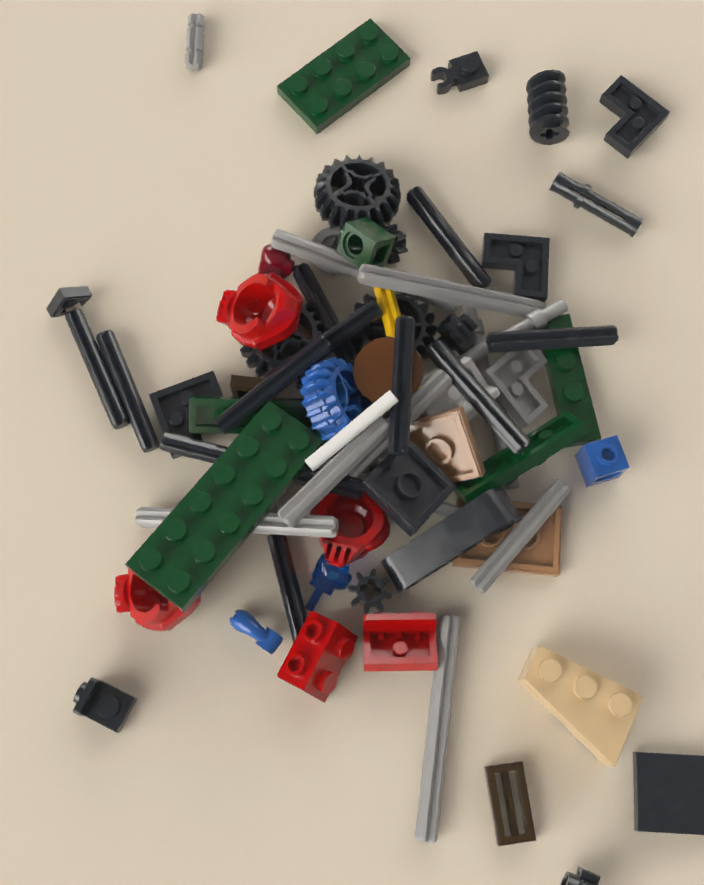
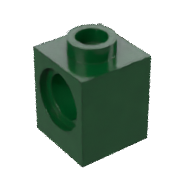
[336,217,396,268]

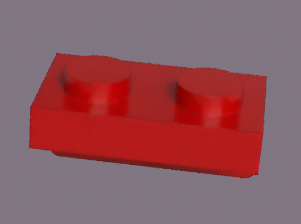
[277,611,358,703]
[363,611,438,672]

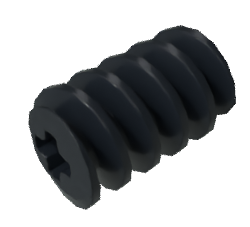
[526,69,570,145]

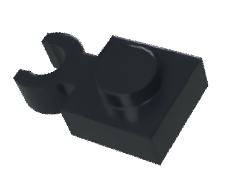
[430,51,489,95]

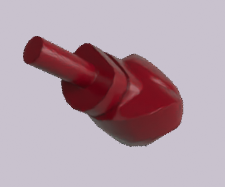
[257,244,295,279]

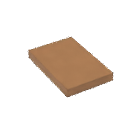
[452,497,562,577]

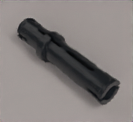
[549,172,644,237]

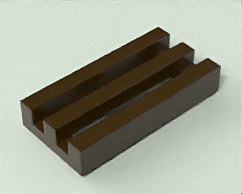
[484,761,536,846]

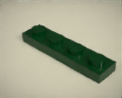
[541,314,601,448]
[189,396,318,434]
[454,411,588,504]

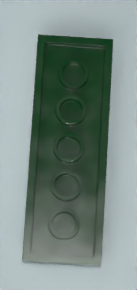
[125,401,325,613]

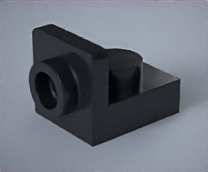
[73,677,138,733]

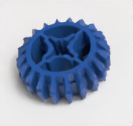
[300,357,373,452]

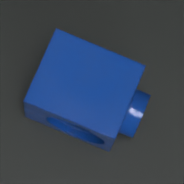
[575,435,630,487]

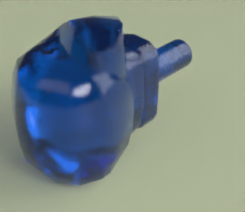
[305,553,352,611]

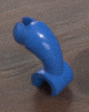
[230,609,283,654]

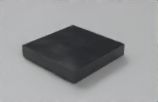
[358,439,457,537]
[633,752,704,835]

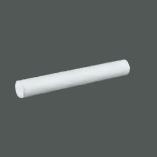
[305,390,399,471]

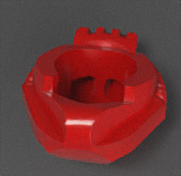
[216,272,303,350]
[309,491,391,568]
[114,569,201,631]

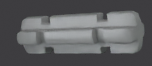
[185,13,205,71]

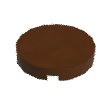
[353,336,424,403]

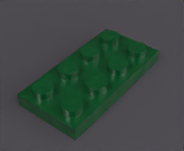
[277,18,411,134]

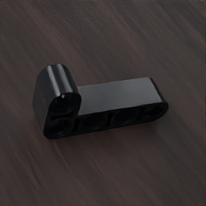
[381,487,523,593]

